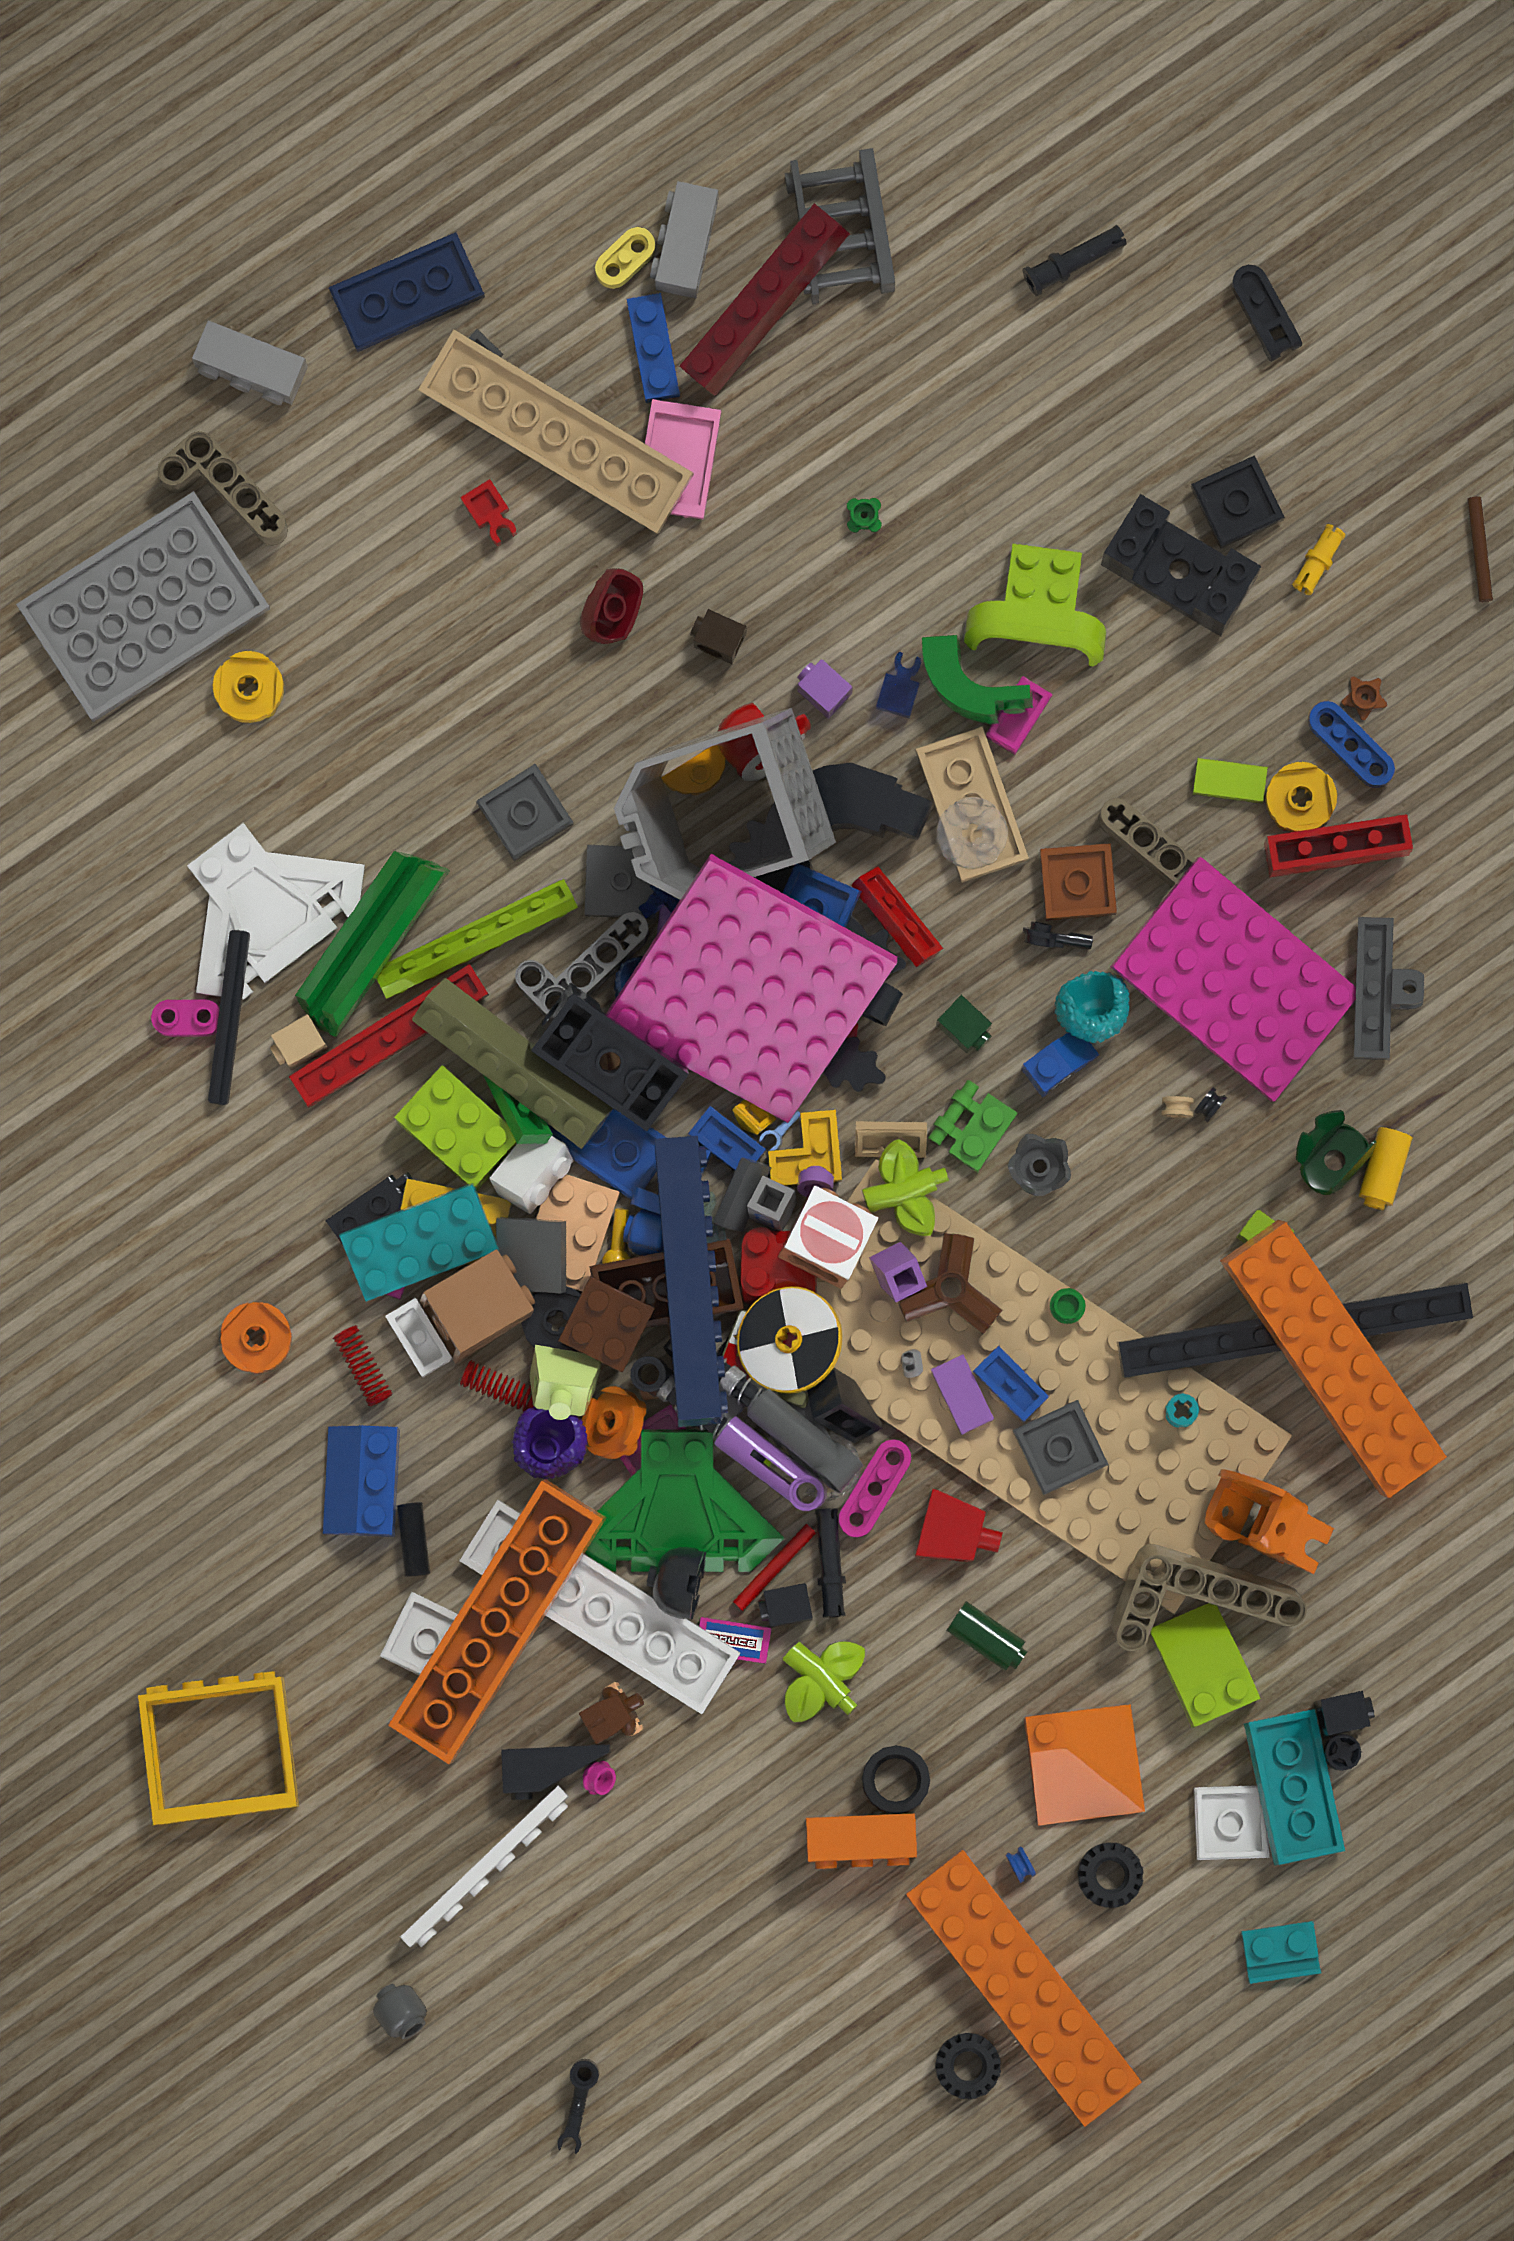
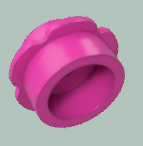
[583,1760,616,1795]

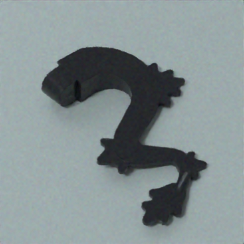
[729,763,934,1092]

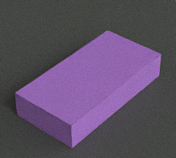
[931,1354,994,1435]

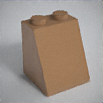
[419,1249,535,1364]

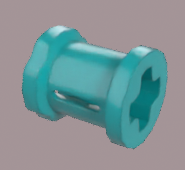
[1165,1393,1199,1428]

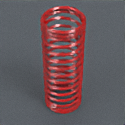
[333,1325,393,1407]
[460,1360,534,1412]

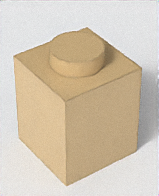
[270,1014,328,1070]

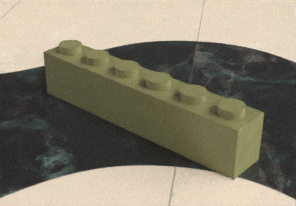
[412,978,613,1149]

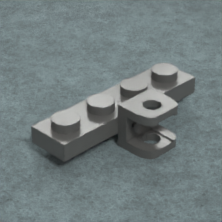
[1354,917,1424,1060]

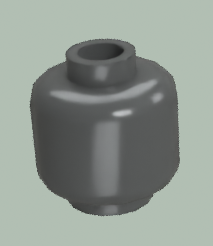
[373,1984,427,2040]

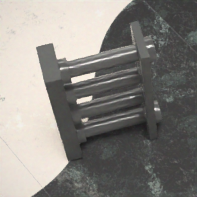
[785,148,895,304]

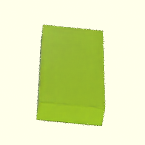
[1193,758,1268,804]

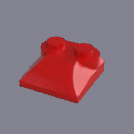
[741,1227,817,1304]

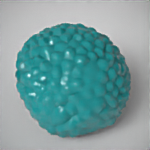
[1055,971,1130,1043]

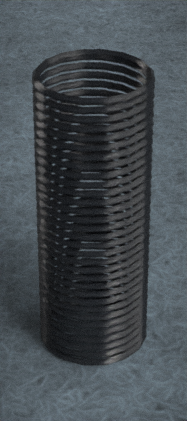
[397,1502,431,1577]

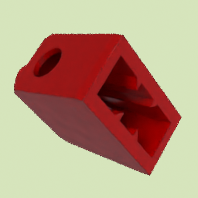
[915,1489,1003,1562]

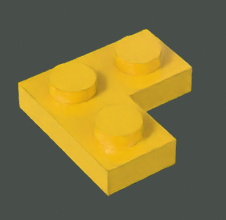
[768,1110,842,1187]

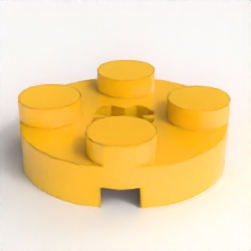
[213,651,284,723]
[1265,762,1337,832]

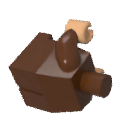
[579,1682,644,1744]

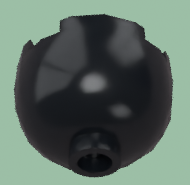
[647,1547,706,1619]

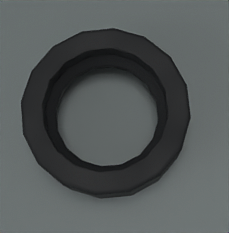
[861,1745,930,1814]

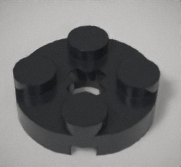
[521,1286,581,1352]

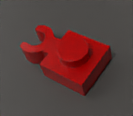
[460,479,517,546]

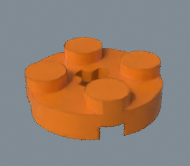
[220,1302,293,1374]
[582,1386,647,1459]

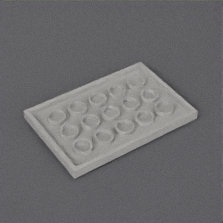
[16,491,270,722]

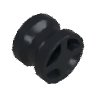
[1324,1734,1362,1771]

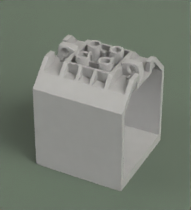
[614,708,836,900]

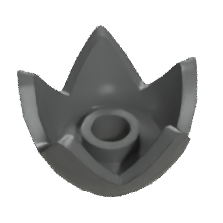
[1008,1134,1071,1196]

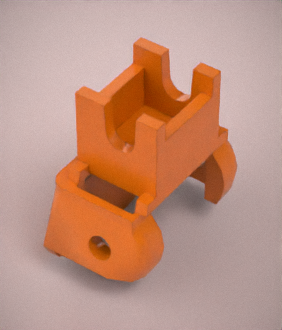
[1205,1469,1334,1574]

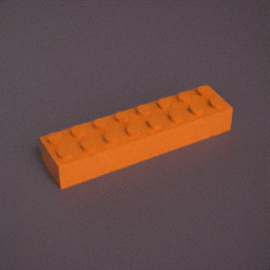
[1220,1220,1447,1498]
[388,1479,607,1764]
[905,1850,1142,2127]

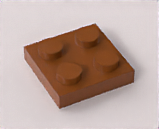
[1040,843,1117,921]

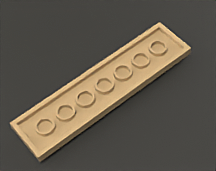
[418,329,694,534]

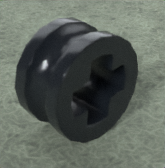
[1194,1087,1227,1123]

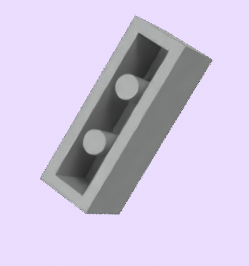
[650,181,719,299]
[192,320,308,405]

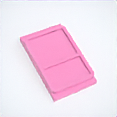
[645,399,721,520]

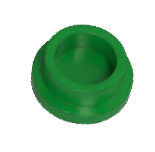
[1050,1288,1086,1324]

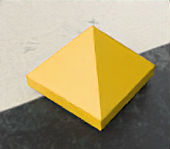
[732,1099,776,1135]

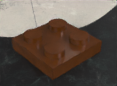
[558,1276,655,1373]

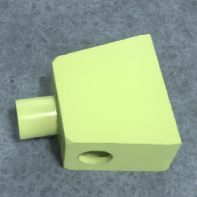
[529,1345,601,1420]

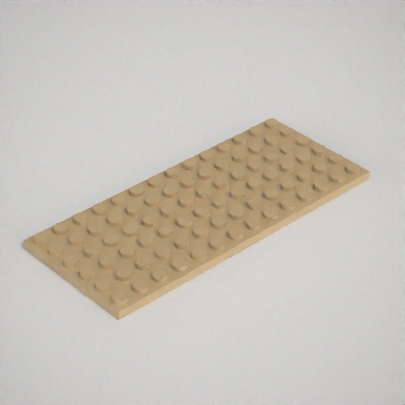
[817,1159,1292,1615]

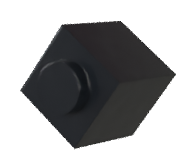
[758,1583,813,1628]

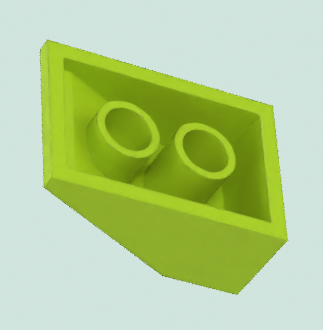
[1150,1603,1261,1728]

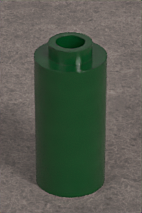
[946,1601,1028,1671]

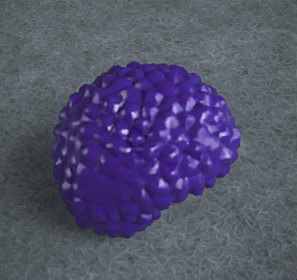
[512,1407,587,1479]

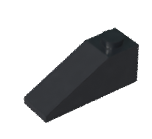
[501,1744,611,1800]

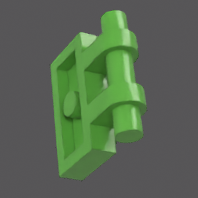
[928,1080,1018,1173]

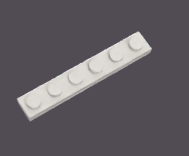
[400,1786,569,1947]

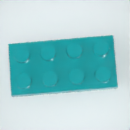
[339,1183,499,1301]
[1244,1709,1345,1866]

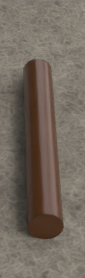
[1467,496,1493,602]

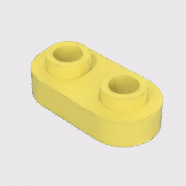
[595,227,655,289]

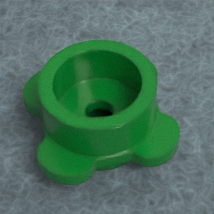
[847,498,882,533]

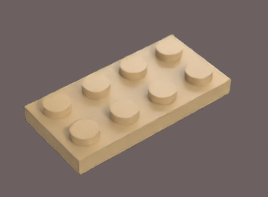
[916,726,1029,883]

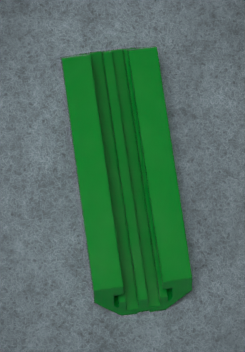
[295,851,450,1038]

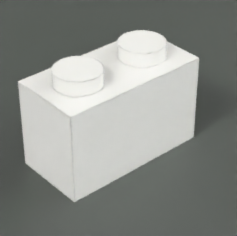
[489,1136,573,1214]

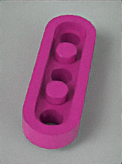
[839,1440,911,1538]

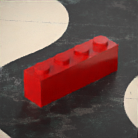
[1264,814,1413,878]

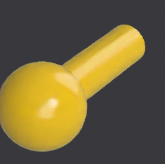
[602,1208,630,1264]

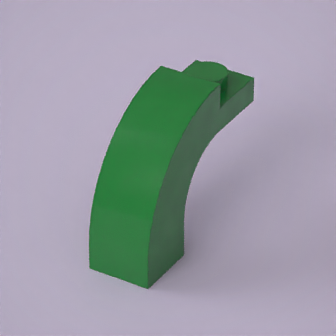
[922,635,1033,724]

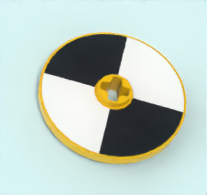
[737,1287,842,1394]

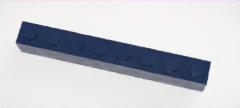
[655,1136,728,1427]

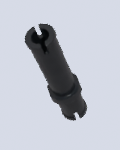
[815,1508,846,1618]

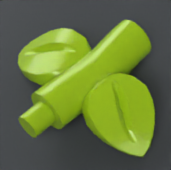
[862,1139,949,1236]
[782,1641,865,1722]

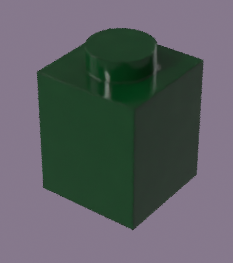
[936,995,992,1054]

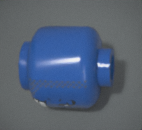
[623,1209,663,1256]

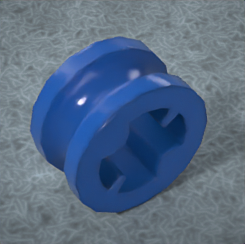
[1005,1846,1036,1883]

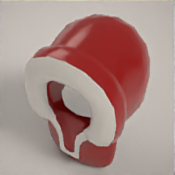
[717,703,811,781]

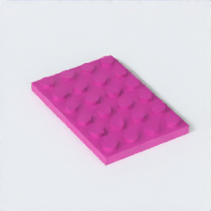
[1110,857,1356,1102]

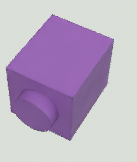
[797,659,853,719]
[869,1242,927,1302]

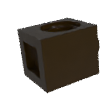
[690,609,747,664]

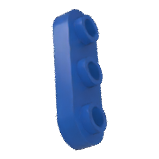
[1308,701,1395,788]

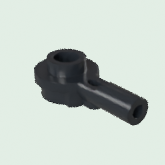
[1022,921,1093,950]

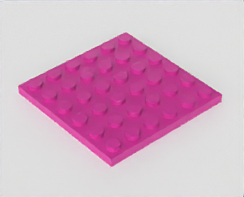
[606,854,897,1123]

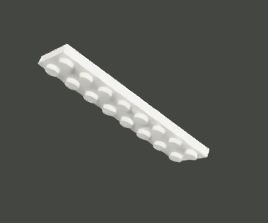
[459,1500,741,1714]

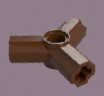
[898,1233,1003,1334]

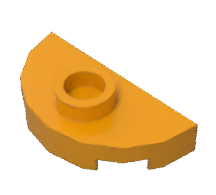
[661,745,725,795]

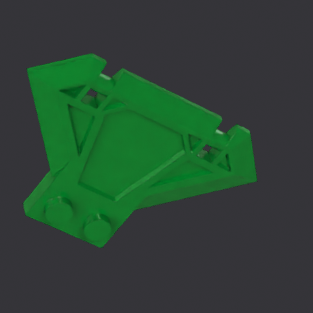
[585,1429,785,1572]

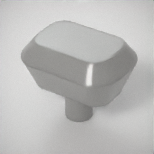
[901,1349,923,1378]

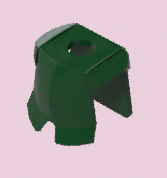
[1296,1110,1377,1195]

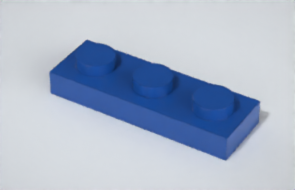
[627,293,680,403]

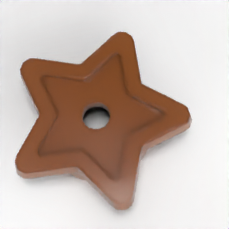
[1342,676,1387,720]

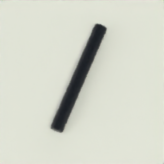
[208,930,250,1105]

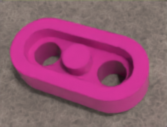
[151,999,220,1037]

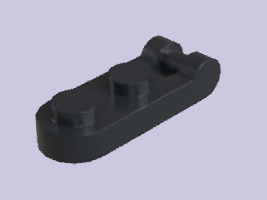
[1232,264,1302,362]

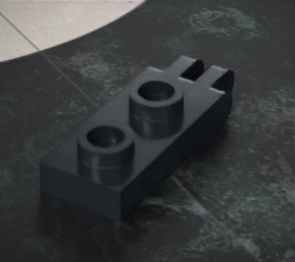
[325,1172,413,1247]

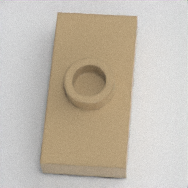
[855,1121,927,1158]

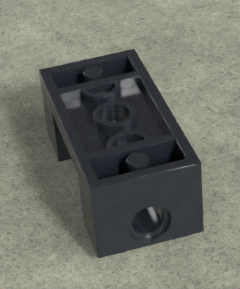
[1101,494,1261,637]
[529,983,689,1131]

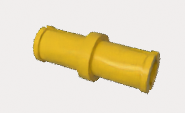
[1292,524,1346,595]

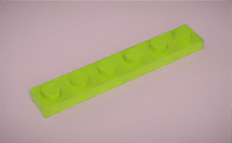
[376,879,578,999]

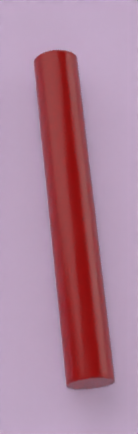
[732,1524,816,1611]

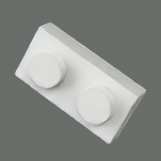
[385,1298,453,1378]

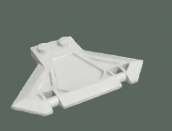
[187,823,365,1000]

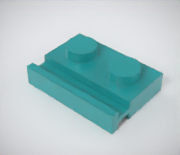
[1241,1921,1321,1984]

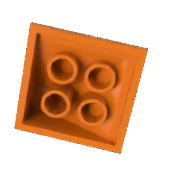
[1024,1704,1145,1826]

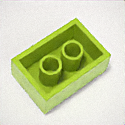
[394,1065,517,1191]

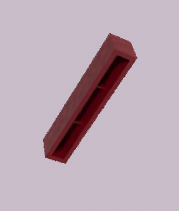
[679,203,850,396]

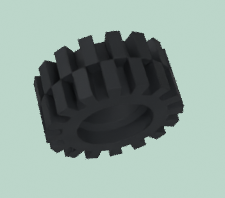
[1077,1842,1144,1908]
[935,2033,1001,2099]

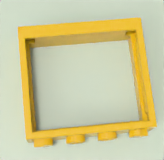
[138,1671,299,1825]

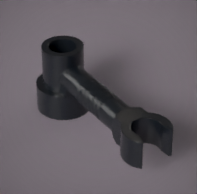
[557,2059,599,2154]

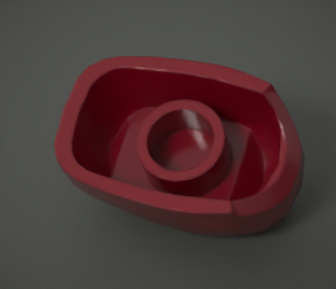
[580,568,643,644]

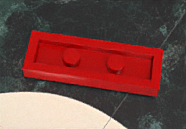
[851,866,944,968]

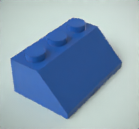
[323,1425,400,1537]

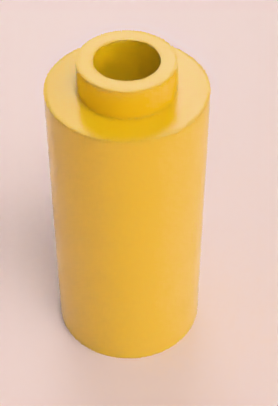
[1358,1127,1413,1210]

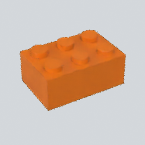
[806,1813,917,1869]

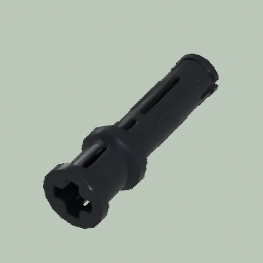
[1022,225,1127,296]

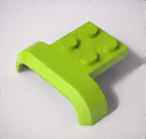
[964,543,1106,667]

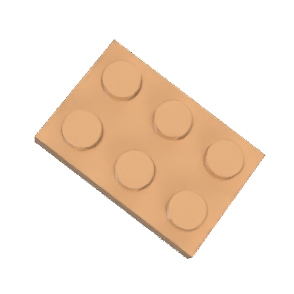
[536,1174,620,1292]

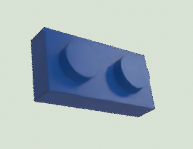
[688,1106,766,1171]
[973,1346,1049,1423]

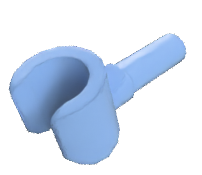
[759,1110,800,1151]

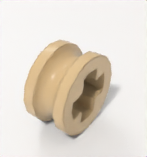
[1161,1096,1194,1118]

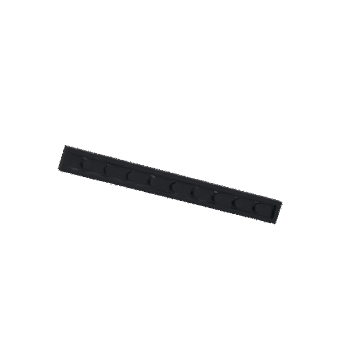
[1117,1282,1473,1378]

